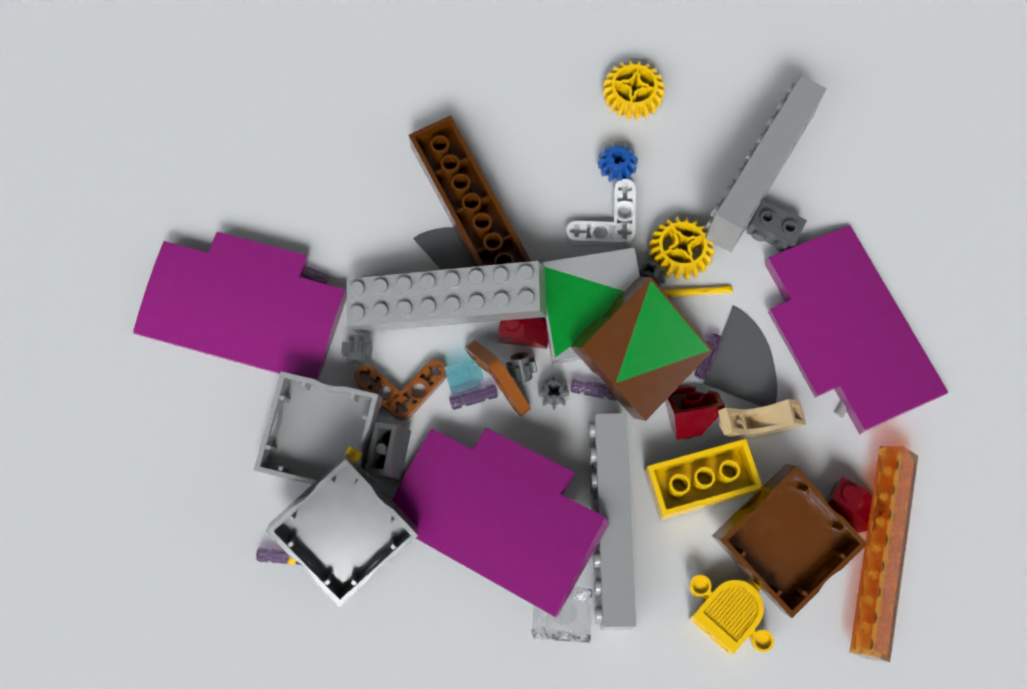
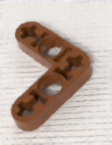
[464,340,531,417]
[354,360,447,421]

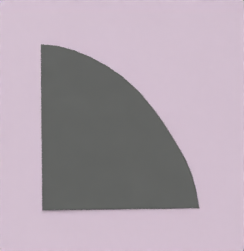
[413,227,475,270]
[703,306,777,407]

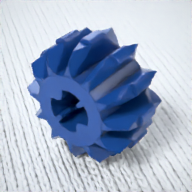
[598,142,638,182]

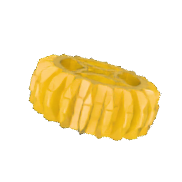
[603,59,665,121]
[649,216,715,281]

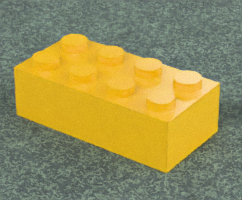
[645,439,762,521]

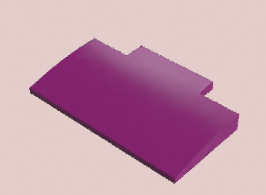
[765,225,949,435]
[133,232,347,381]
[392,428,610,618]

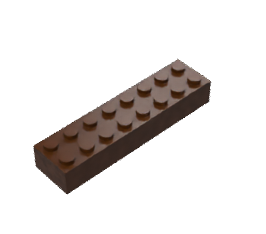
[408,115,531,267]

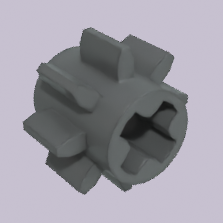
[639,261,666,287]
[341,335,372,364]
[506,352,537,383]
[538,377,569,410]

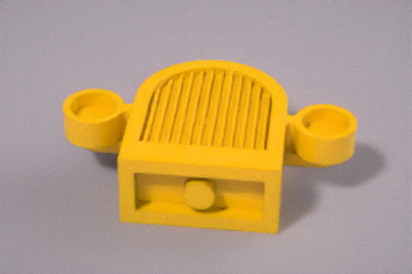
[689,575,774,655]

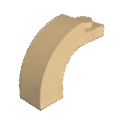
[718,399,806,440]

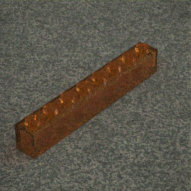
[849,446,918,662]

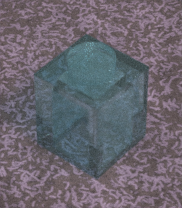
[444,359,484,397]

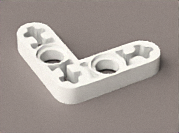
[566,179,636,247]

